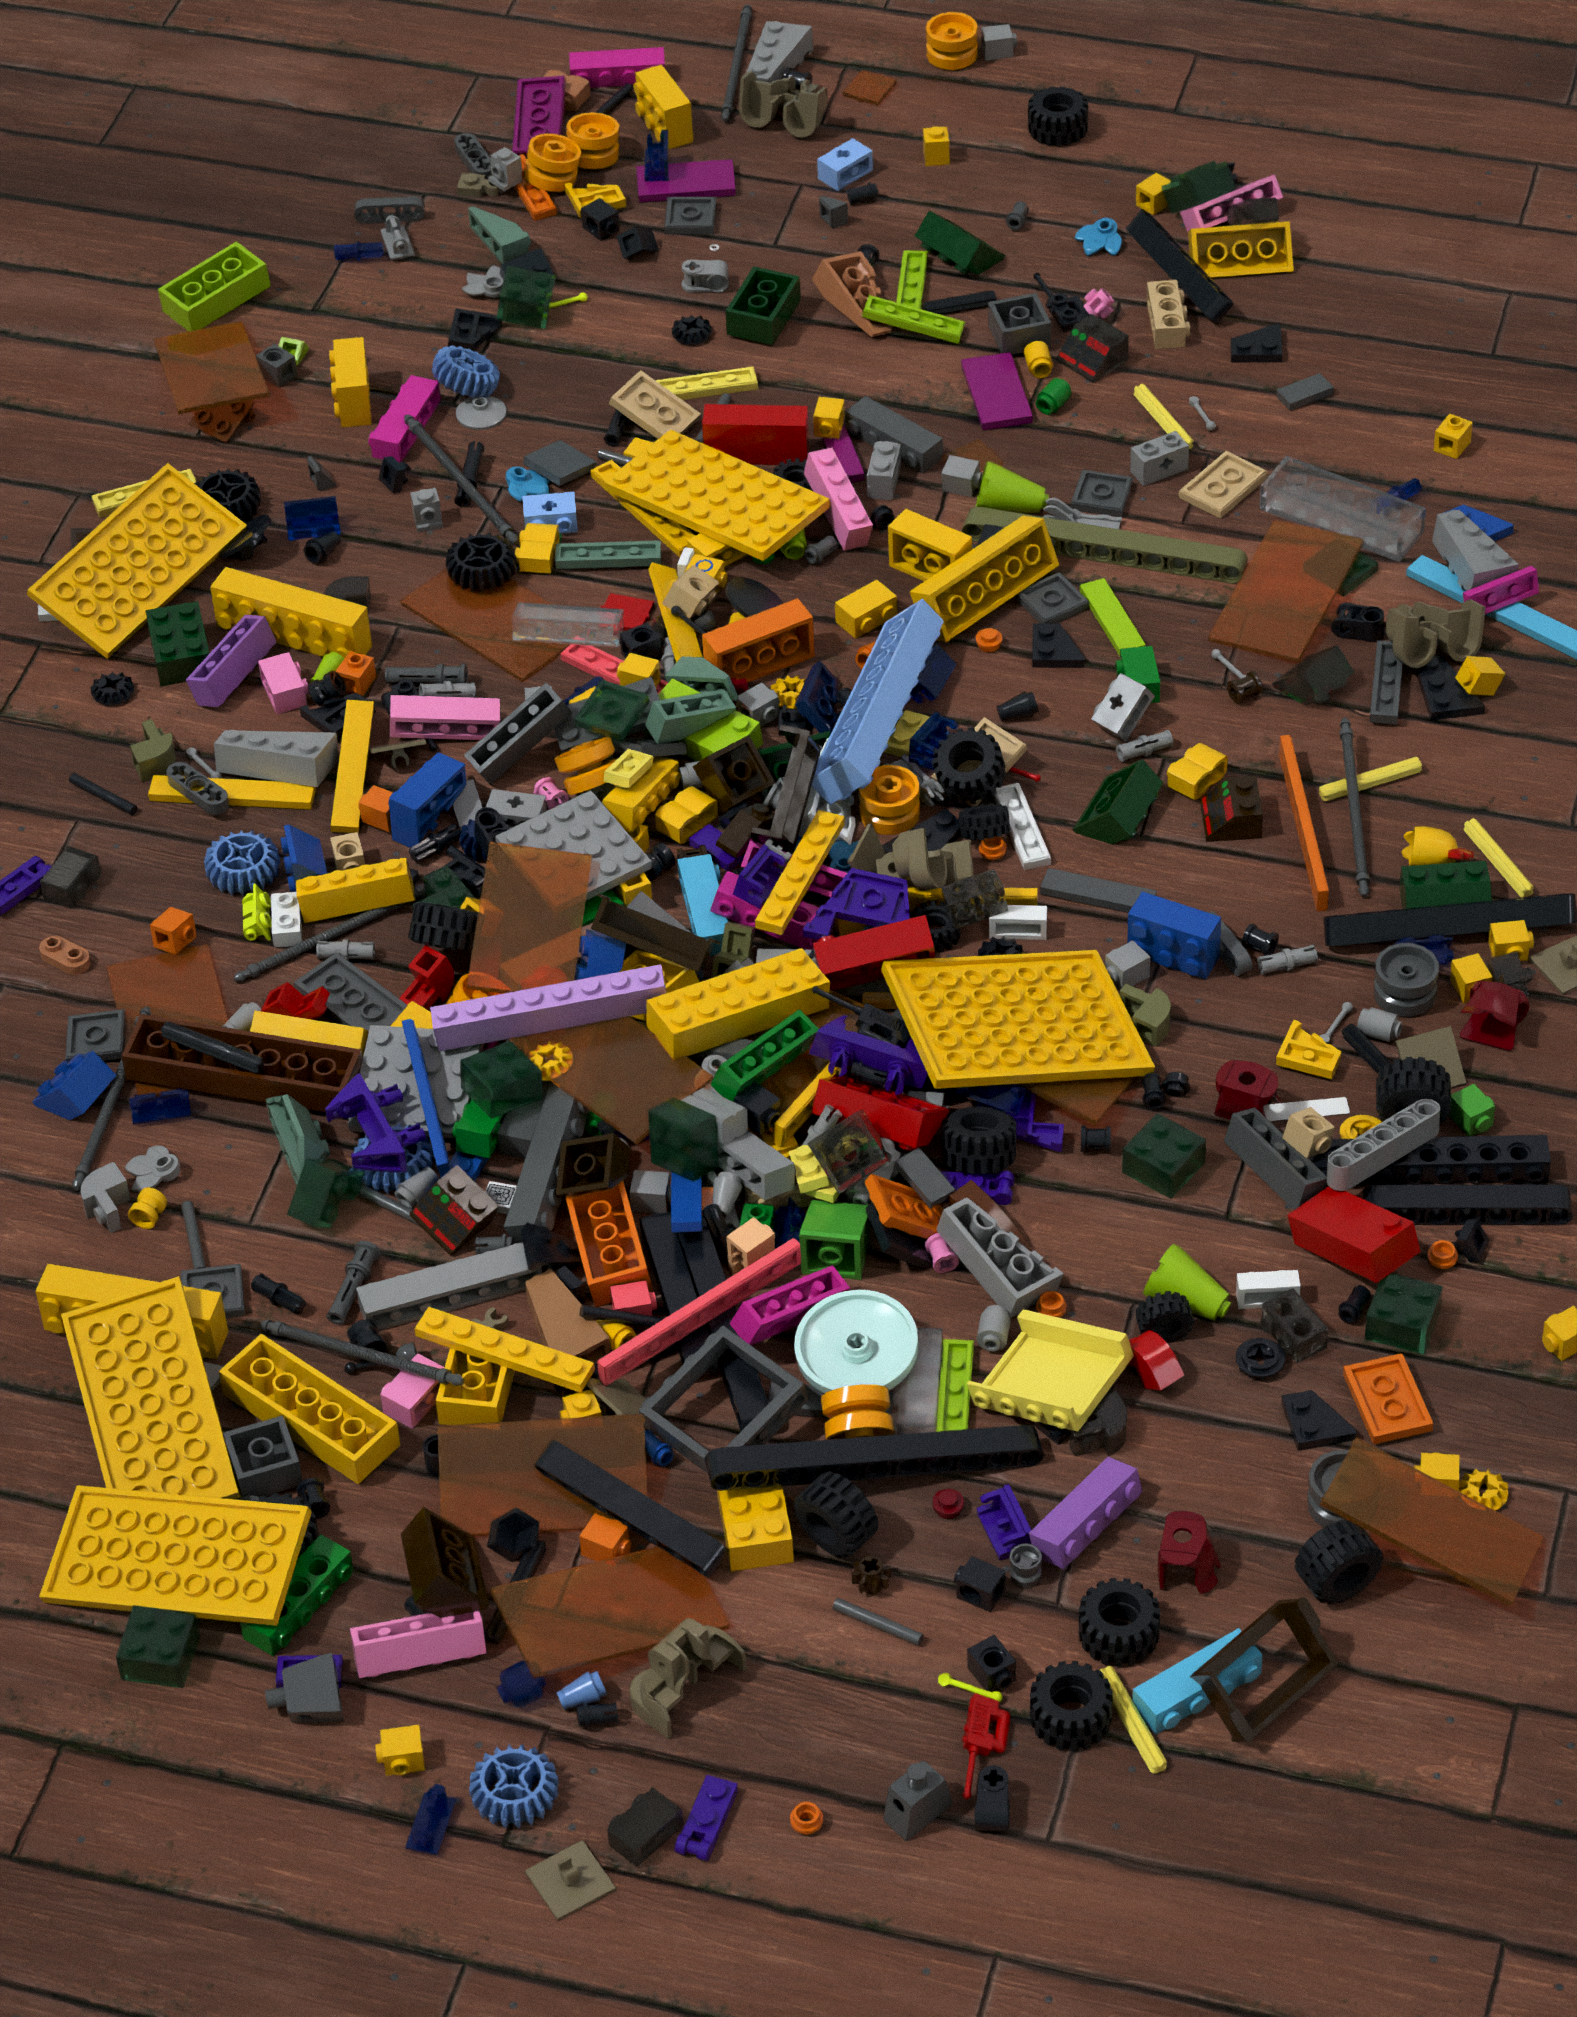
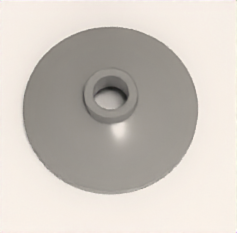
[456,396,507,430]

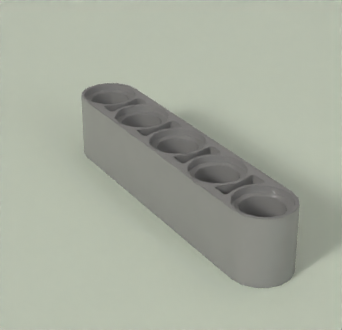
[1327,1099,1440,1191]

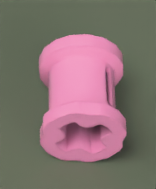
[533,777,569,810]
[924,1233,959,1273]

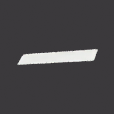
[1264,1097,1350,1121]

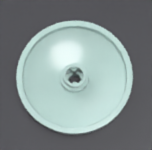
[794,1290,919,1393]

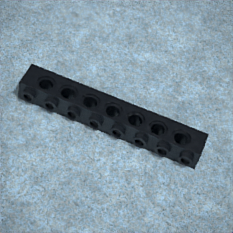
[1308,1135,1551,1186]

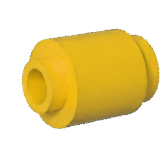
[1024,341,1053,378]

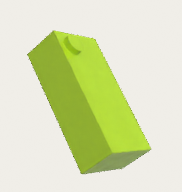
[158,241,271,334]
[643,678,763,761]

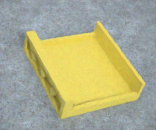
[967,1309,1134,1432]

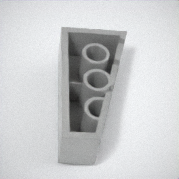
[214,730,339,787]

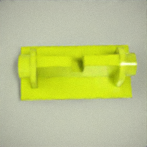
[242,883,272,941]

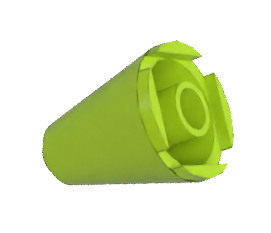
[975,461,1049,514]
[1143,1244,1232,1321]

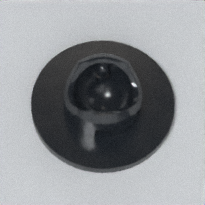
[218,515,272,561]
[726,577,783,618]

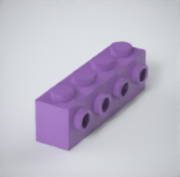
[186,615,277,707]
[1029,1457,1143,1569]

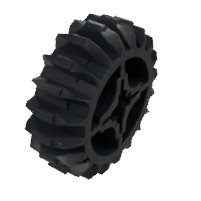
[194,468,261,522]
[445,532,517,592]

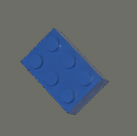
[1127,891,1221,979]

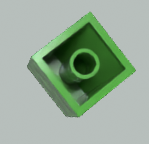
[799,1200,872,1280]

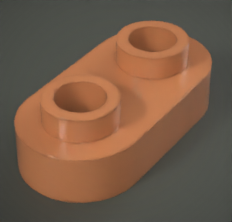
[39,936,91,975]

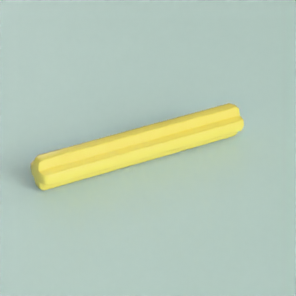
[1134,384,1193,449]
[1319,757,1422,802]
[1464,819,1534,898]
[1100,1666,1167,1774]

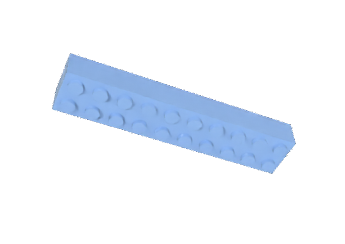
[812,598,944,805]

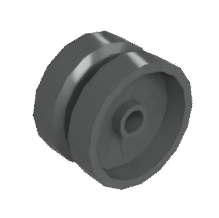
[1374,943,1439,1017]
[1307,1450,1379,1527]

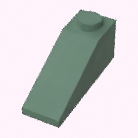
[468,206,531,264]
[664,656,739,701]
[645,689,736,744]

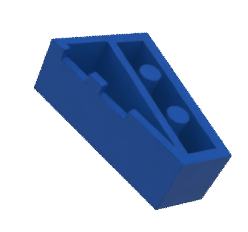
[388,752,467,848]

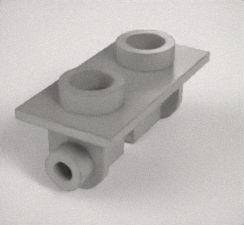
[380,215,415,260]

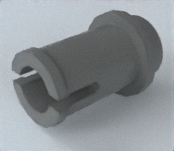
[1006,201,1029,230]
[804,535,838,564]
[475,1234,514,1255]

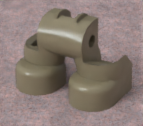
[739,71,828,138]
[1386,599,1485,668]
[876,828,974,891]
[629,1618,747,1739]

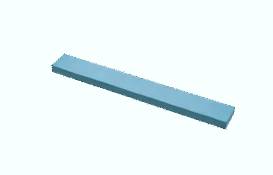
[1406,555,1577,660]

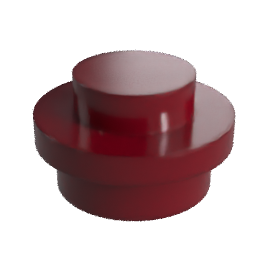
[932,1489,964,1519]

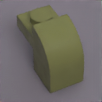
[130,719,176,782]
[711,922,755,978]
[1120,984,1171,1047]

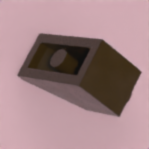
[716,803,775,858]

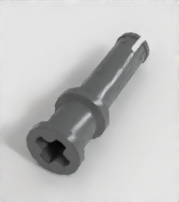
[385,663,468,684]
[326,1241,381,1325]

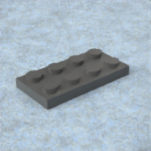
[554,677,660,754]
[294,952,407,1031]

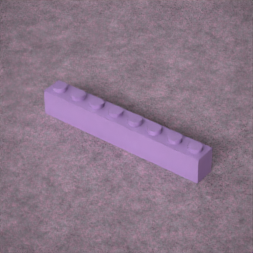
[430,964,667,1052]

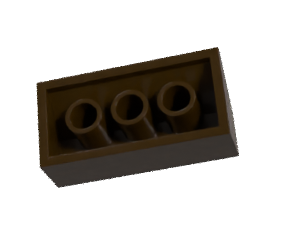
[401,1506,489,1618]

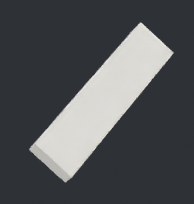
[993,783,1051,870]

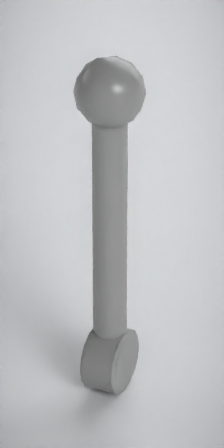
[1189,396,1216,431]
[1211,649,1246,679]
[186,748,221,779]
[1320,1002,1353,1044]

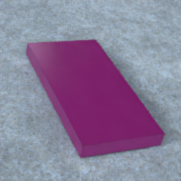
[512,76,566,158]
[636,159,736,202]
[961,352,1033,430]

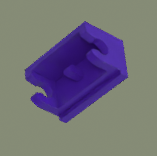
[733,844,787,909]
[977,1484,1031,1561]

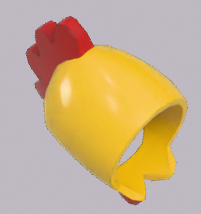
[1401,826,1474,866]

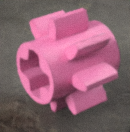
[1083,288,1115,319]

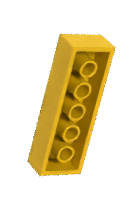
[909,515,1059,642]
[210,567,372,659]
[646,948,830,1061]
[35,1264,228,1359]
[219,1334,401,1484]

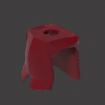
[1460,981,1530,1051]
[1214,1060,1281,1120]
[1157,1511,1221,1595]

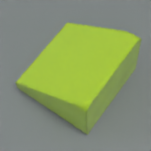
[278,336,309,366]

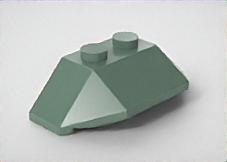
[266,1094,330,1200]

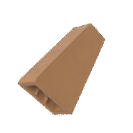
[525,1269,611,1363]

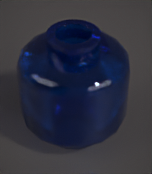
[496,1660,547,1708]

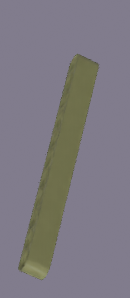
[962,507,1248,584]

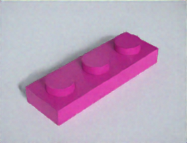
[1463,566,1539,614]

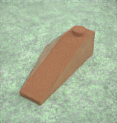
[811,251,893,337]

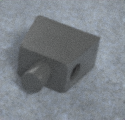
[265,1652,344,1723]
[884,1761,953,1842]

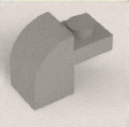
[81,1162,130,1233]

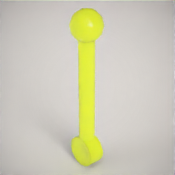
[537,292,588,312]
[938,1673,1003,1703]

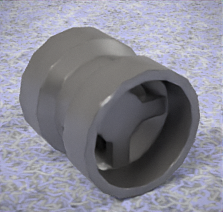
[1010,1544,1042,1589]

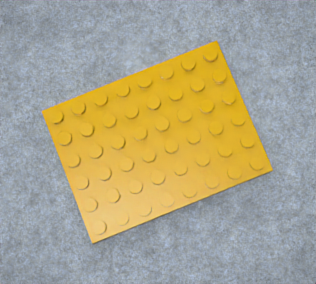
[881,950,1155,1089]

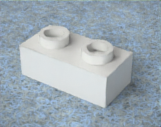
[271,892,302,948]
[989,905,1047,940]
[1236,1270,1300,1309]

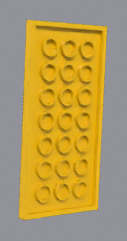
[603,430,830,561]
[27,463,247,659]
[61,1276,241,1499]
[39,1485,312,1626]

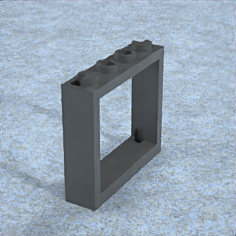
[638,1326,808,1473]

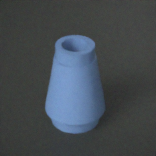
[556,1671,607,1710]

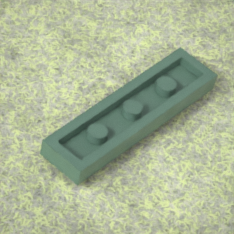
[555,540,661,569]

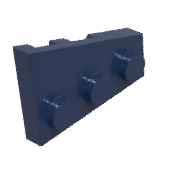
[795,661,838,735]

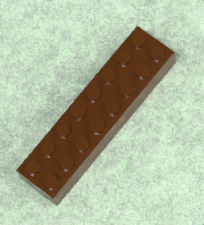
[121,1014,363,1113]

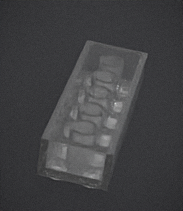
[1260,456,1426,562]

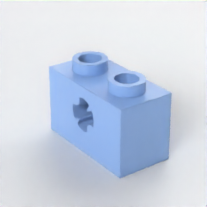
[817,138,873,191]
[522,492,578,533]

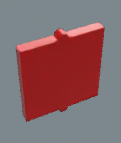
[596,593,654,631]

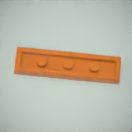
[513,154,557,221]

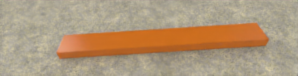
[1279,735,1329,912]

